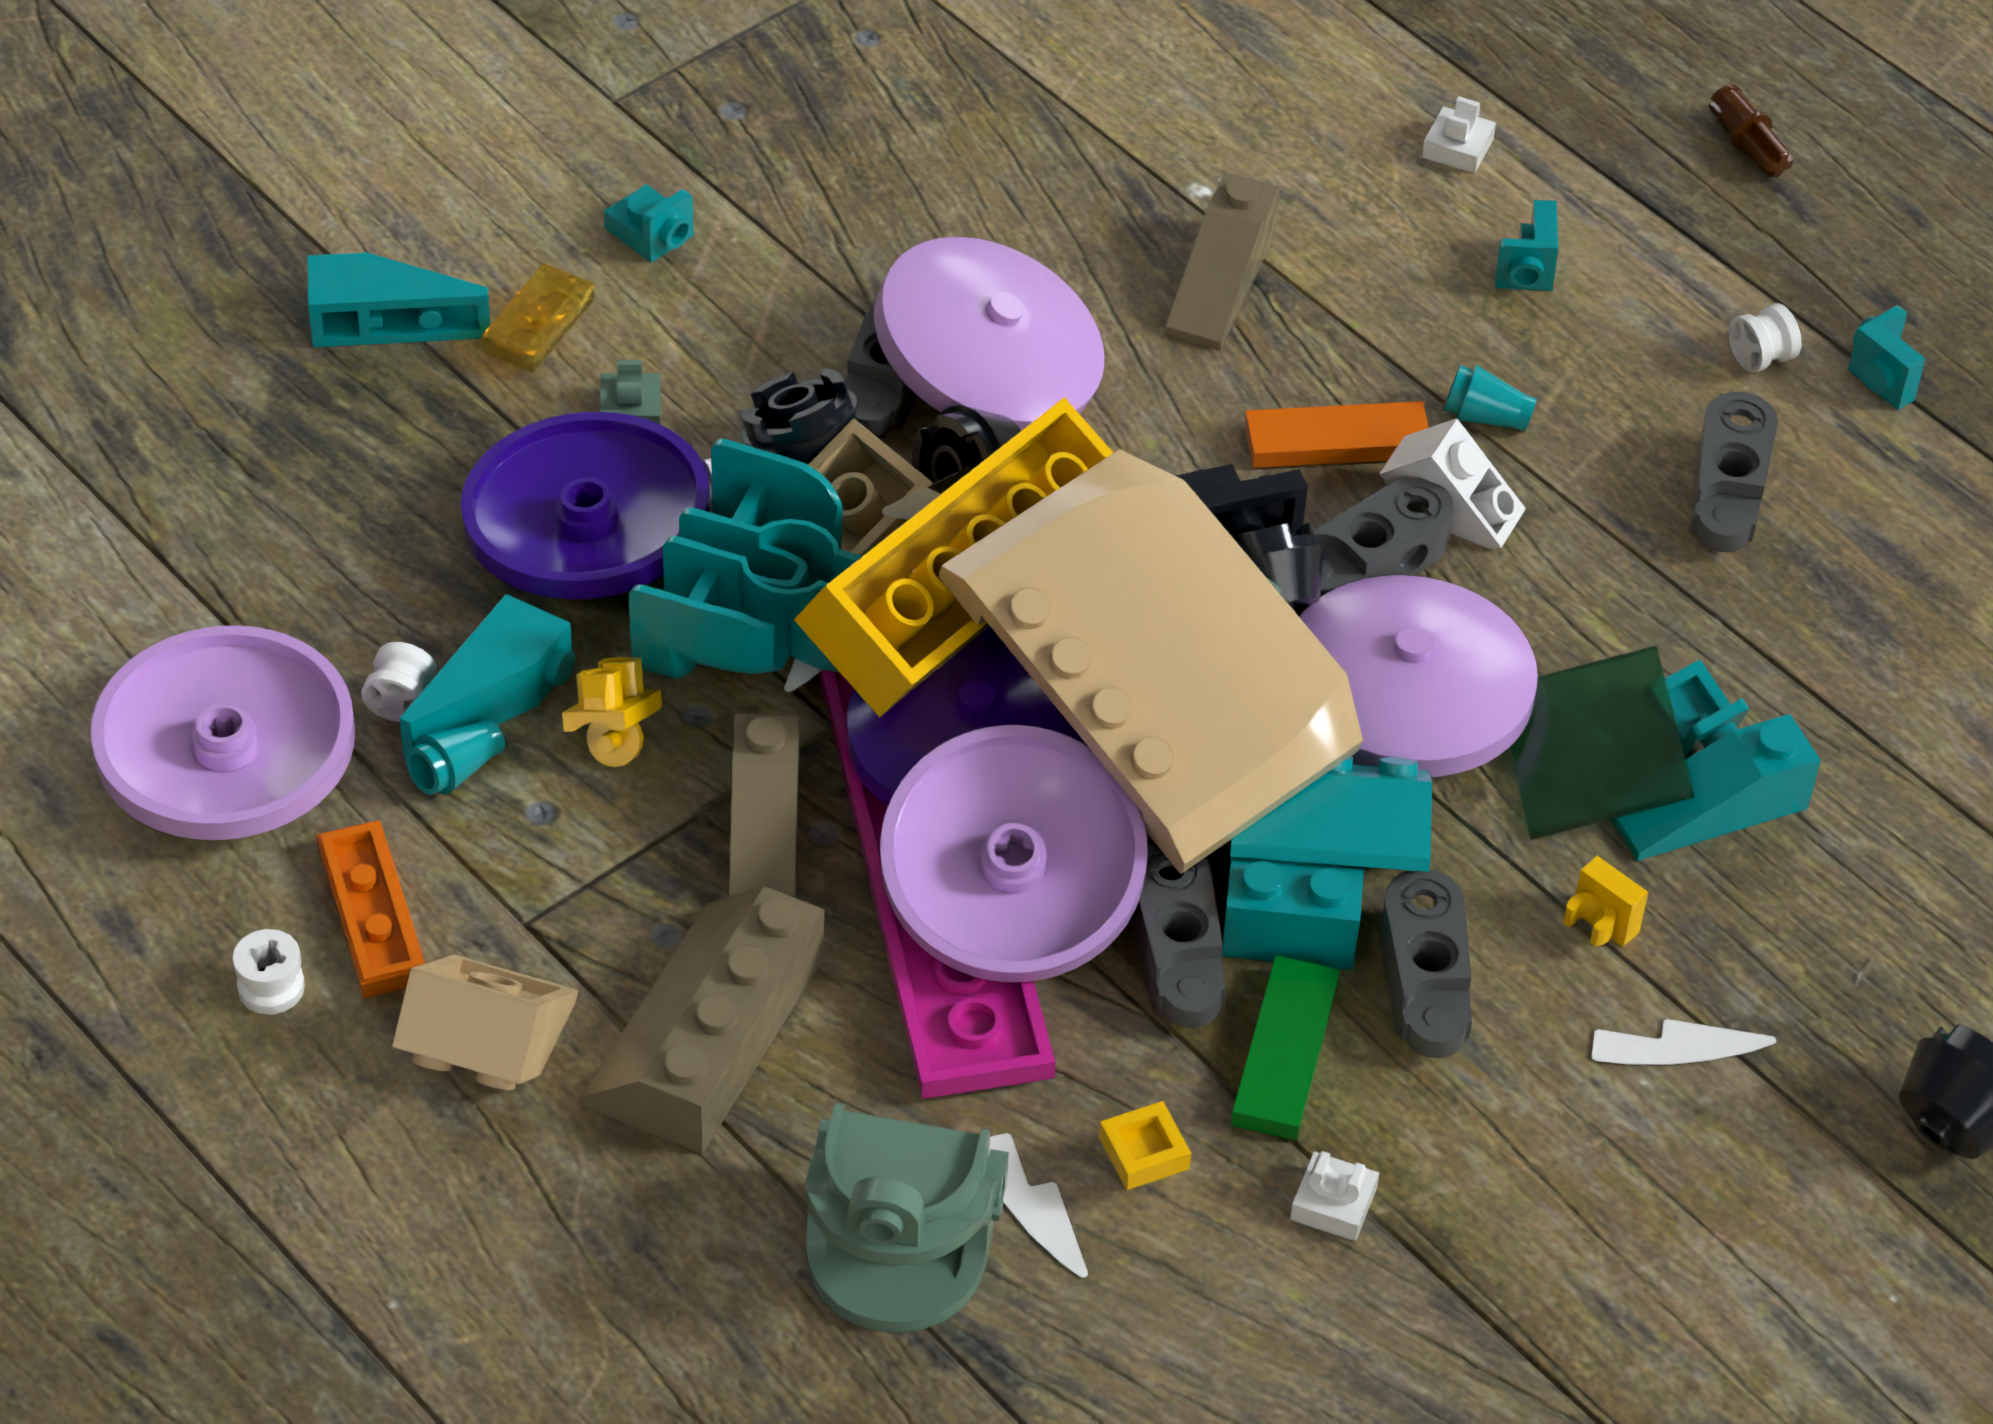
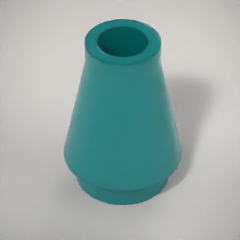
[1444,364,1537,432]
[406,718,505,795]

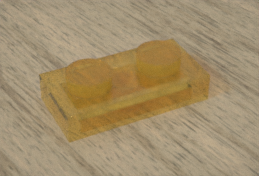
[481,263,595,373]

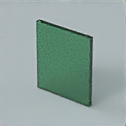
[1510,645,1695,840]

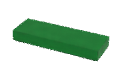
[1231,955,1341,1141]

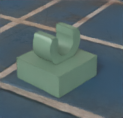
[599,360,661,425]

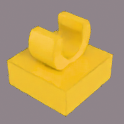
[1563,856,1649,947]
[1099,1101,1192,1190]

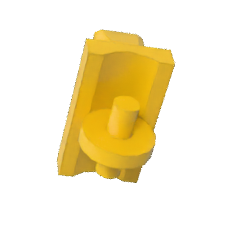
[562,657,662,767]

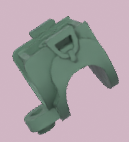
[806,1102,1009,1333]

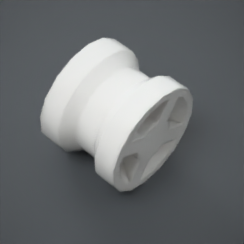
[1728,303,1802,373]
[361,642,437,722]
[232,929,305,1015]

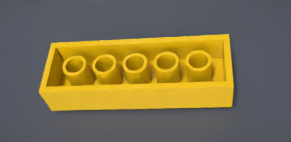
[794,397,1113,718]

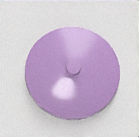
[874,237,1105,430]
[1300,575,1538,777]
[91,625,355,840]
[880,725,1148,982]

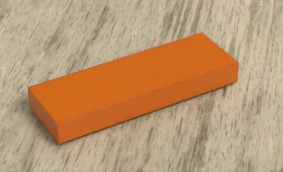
[1244,401,1429,468]
[316,820,425,999]

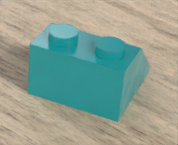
[1221,857,1364,970]

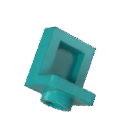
[1848,305,1926,410]
[1643,659,1750,759]

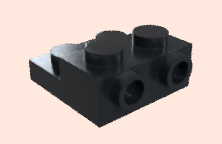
[1176,464,1308,541]

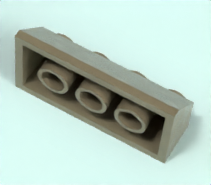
[580,886,824,1155]

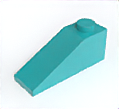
[307,252,492,348]
[399,594,575,761]
[1608,714,1821,861]

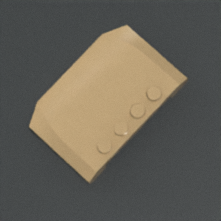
[939,449,1363,874]

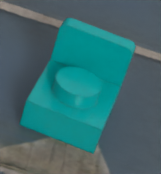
[604,184,694,263]
[1495,200,1559,291]

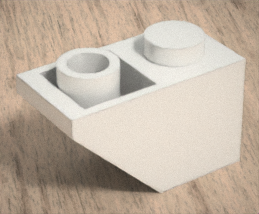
[1380,418,1526,550]

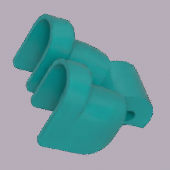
[629,438,862,679]

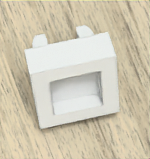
[1422,96,1496,174]
[1290,1151,1379,1242]

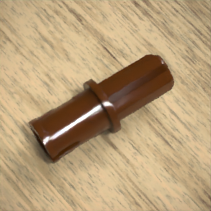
[1708,84,1793,178]

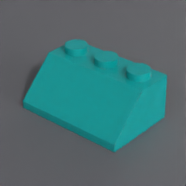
[1229,756,1432,872]

